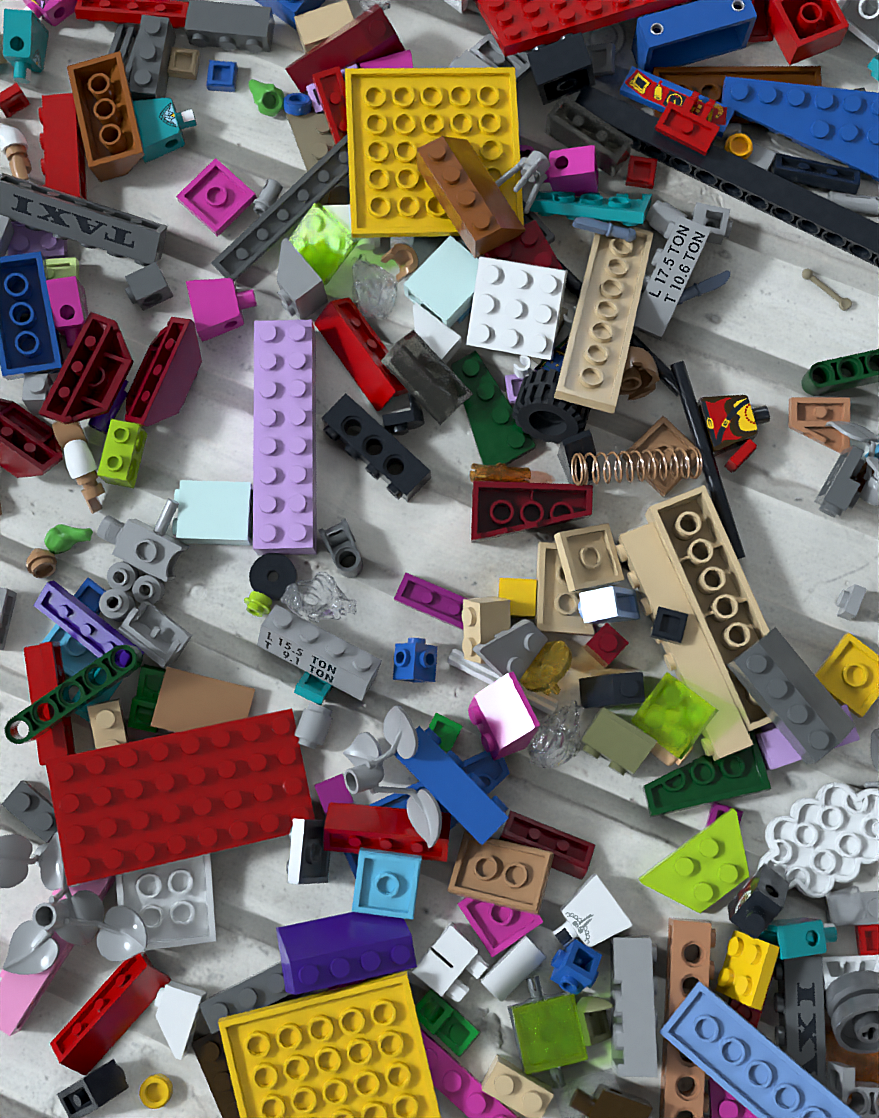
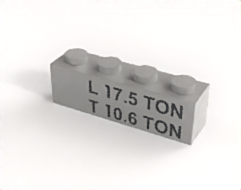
[633,215,711,340]

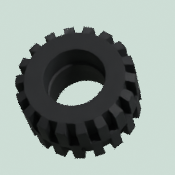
[512,369,591,444]

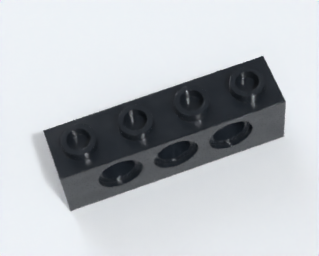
[322,393,431,502]

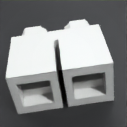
[412,923,488,1003]

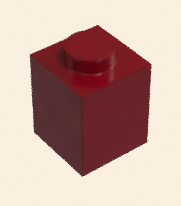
[583,622,629,668]

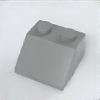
[277,237,328,320]

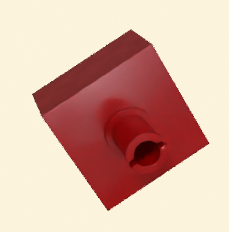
[765,0,849,66]

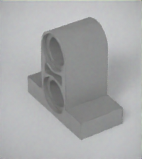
[827,1061,879,1118]

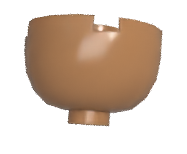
[619,346,659,400]

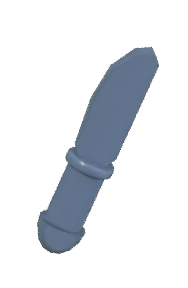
[572,217,637,242]
[677,270,730,305]

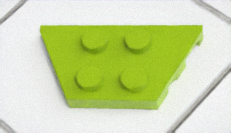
[638,808,749,913]

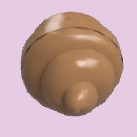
[26,548,57,578]

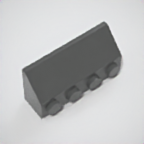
[727,627,856,764]

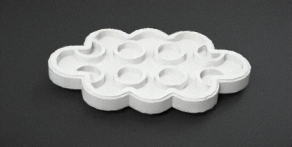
[757,783,879,898]

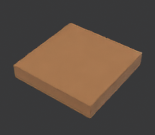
[621,416,697,497]

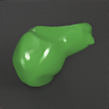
[248,79,285,117]
[44,524,93,554]

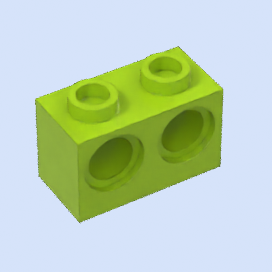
[97,419,147,489]

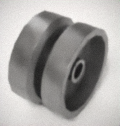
[824,970,879,1054]

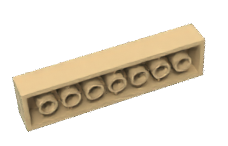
[645,485,772,732]

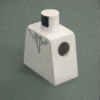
[553,874,633,947]

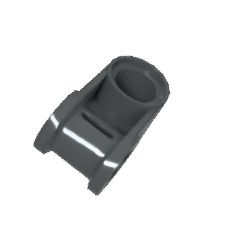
[318,518,363,578]

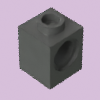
[125,262,174,311]

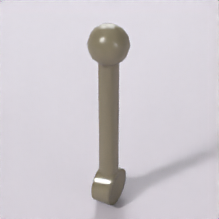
[802,268,852,311]

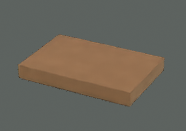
[151,667,255,732]
[447,831,554,916]

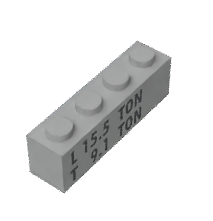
[257,605,382,701]

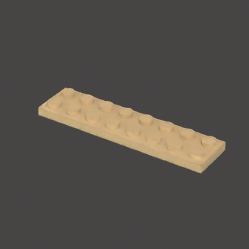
[554,221,654,414]

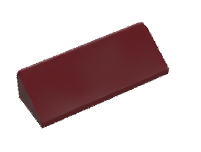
[499,810,596,880]

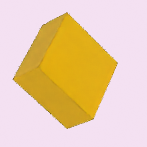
[498,578,537,619]

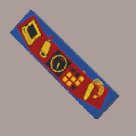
[620,66,735,138]

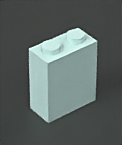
[403,236,479,328]
[172,480,253,546]

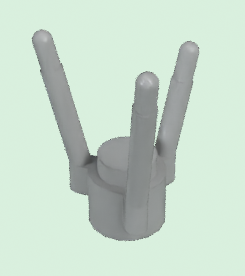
[495,151,550,214]

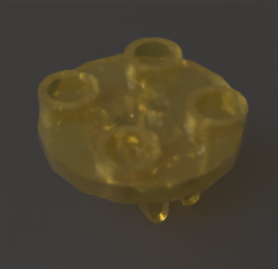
[519,640,573,696]

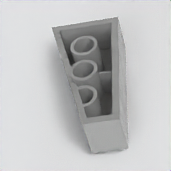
[610,935,659,1077]

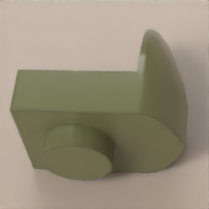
[574,996,614,1046]

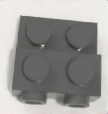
[814,446,865,518]

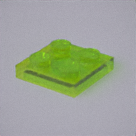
[288,203,359,285]
[631,672,718,760]
[511,993,589,1075]

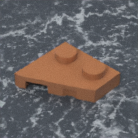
[789,397,850,454]

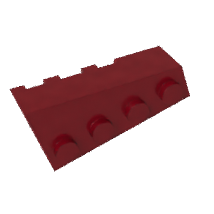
[471,481,593,543]

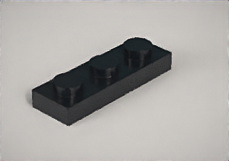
[773,153,860,195]

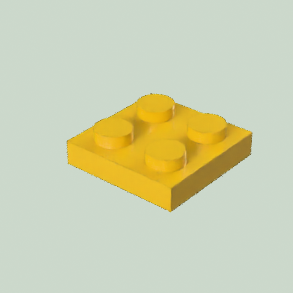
[815,632,879,718]
[716,930,780,1010]

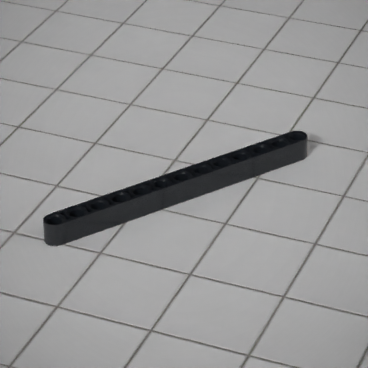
[569,86,879,267]

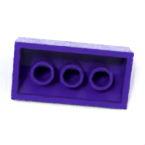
[276,912,417,995]

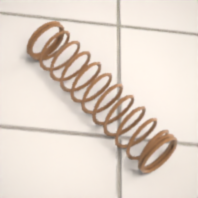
[571,447,703,486]

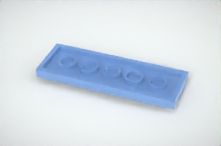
[659,980,861,1118]

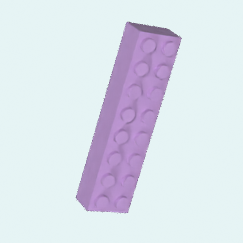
[253,319,317,556]

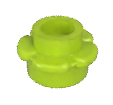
[244,591,272,617]

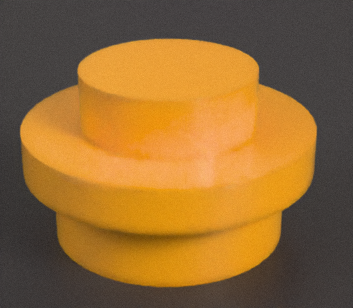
[724,133,753,160]

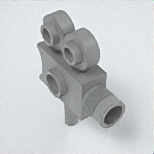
[97,498,190,604]

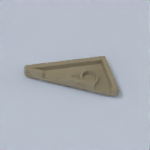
[286,113,335,207]

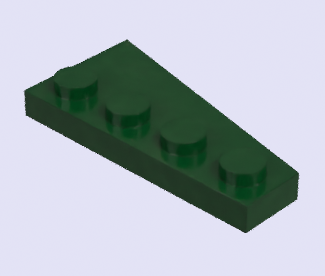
[451,350,536,477]
[643,730,771,818]

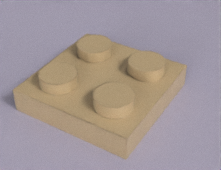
[554,523,624,593]

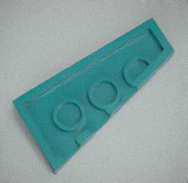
[530,191,652,226]

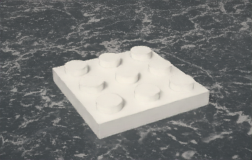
[466,256,568,360]
[116,853,216,951]

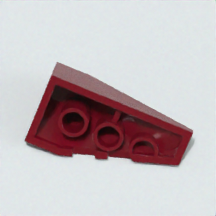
[285,3,405,93]

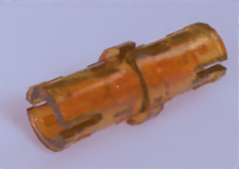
[470,463,531,483]

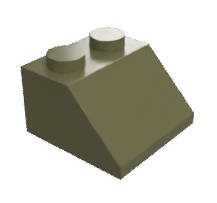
[579,707,657,776]

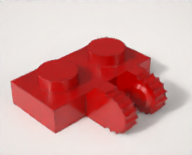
[655,90,720,155]

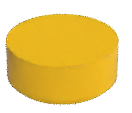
[139,1074,173,1109]

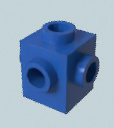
[393,638,438,683]
[550,939,602,995]

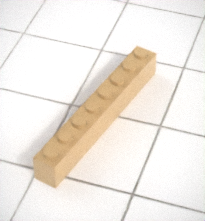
[615,522,754,761]

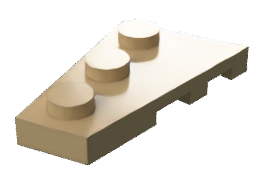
[534,542,595,636]

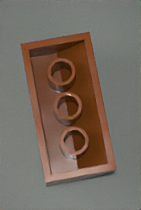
[67,51,145,182]
[417,136,526,258]

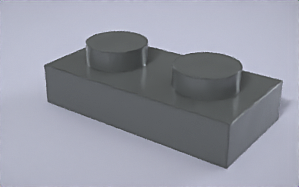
[1,780,58,843]

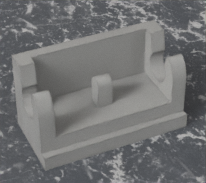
[117,600,193,667]

